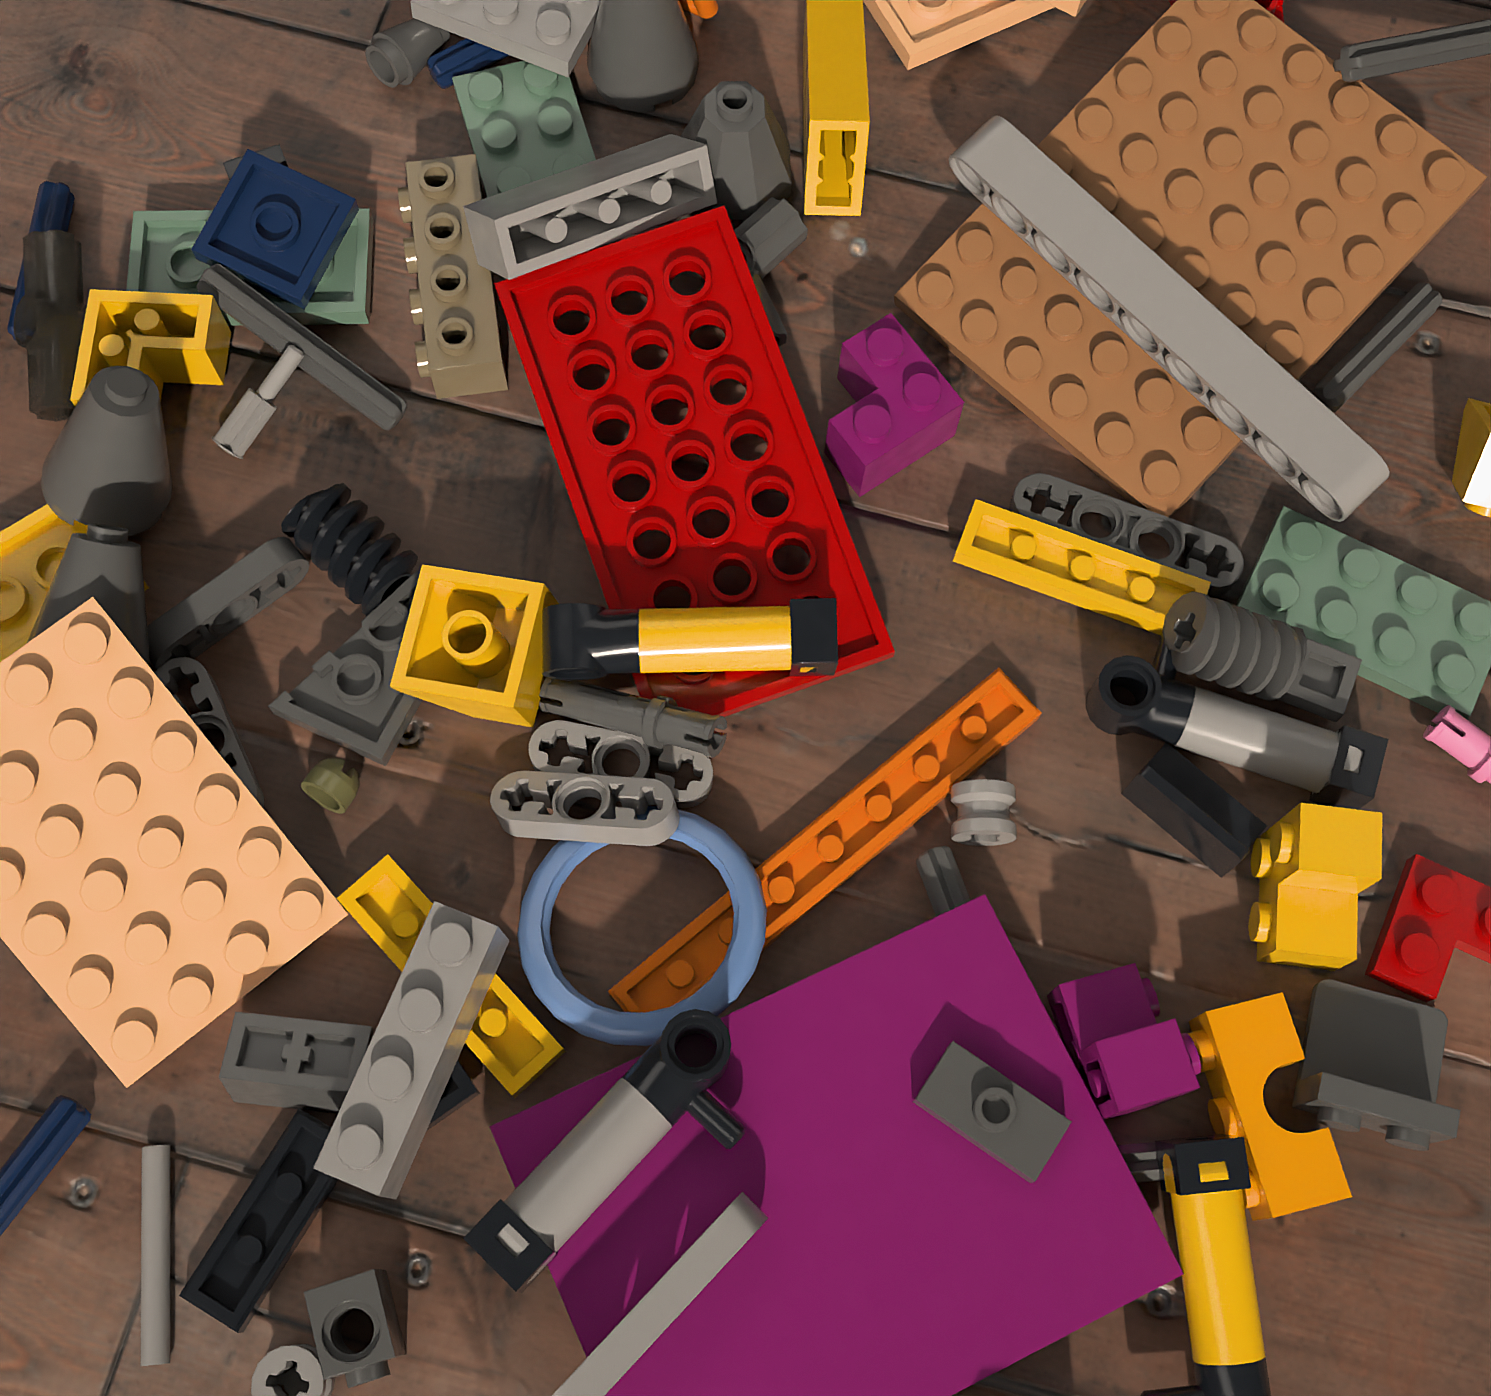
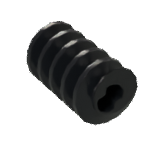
[281,483,418,616]

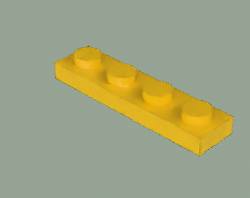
[953,499,1211,636]
[336,854,566,1098]

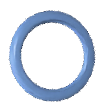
[517,806,767,1046]

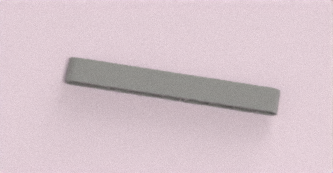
[948,115,1390,522]

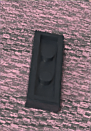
[179,1108,339,1333]

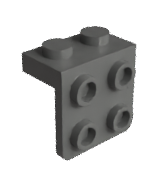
[1292,979,1461,1151]

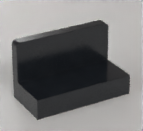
[1121,743,1267,878]

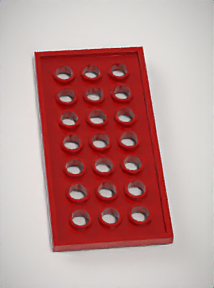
[494,205,895,717]

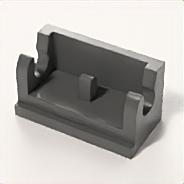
[219,1012,374,1113]

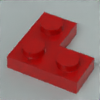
[1365,854,1491,1003]

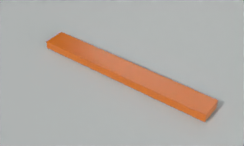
[608,667,1042,1012]

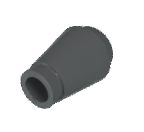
[365,18,450,88]

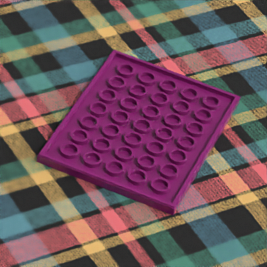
[489,894,1184,1396]

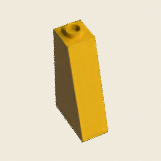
[803,0,870,216]

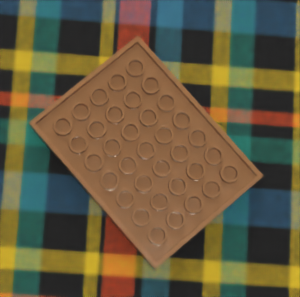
[894,0,1487,518]

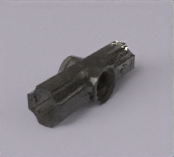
[14,229,87,422]

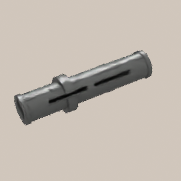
[539,678,727,758]

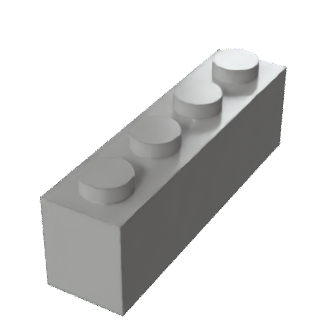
[463,134,717,280]
[313,901,510,1199]

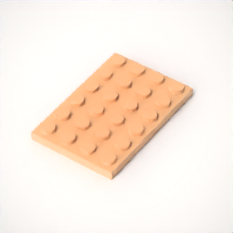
[0,597,348,1088]

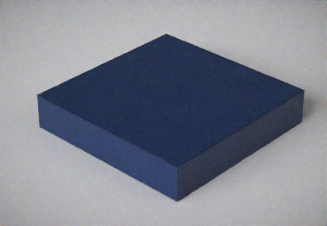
[191,149,359,310]

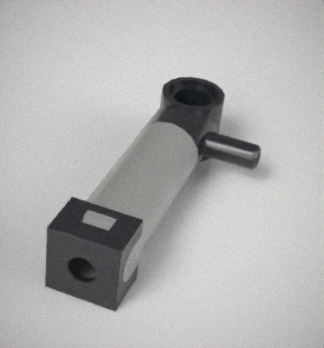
[1086,632,1389,810]
[463,1009,746,1293]

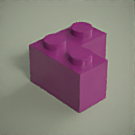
[824,313,965,498]
[1047,963,1201,1120]

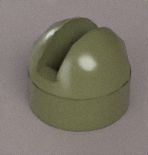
[301,757,360,814]

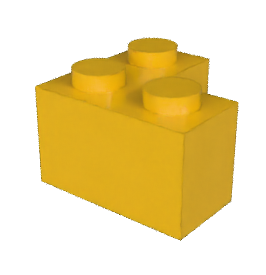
[70,289,231,407]
[1248,803,1382,971]

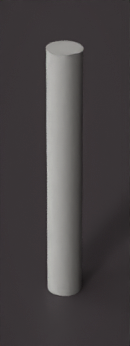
[140,1145,170,1366]

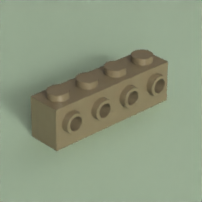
[398,154,508,399]

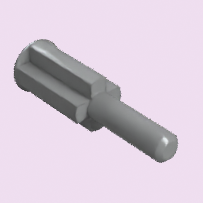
[211,345,304,459]

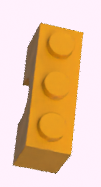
[1188,992,1352,1221]

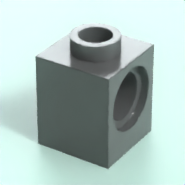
[304,1269,406,1388]

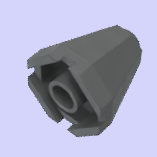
[680,81,791,223]

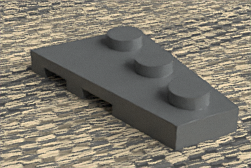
[268,571,423,766]

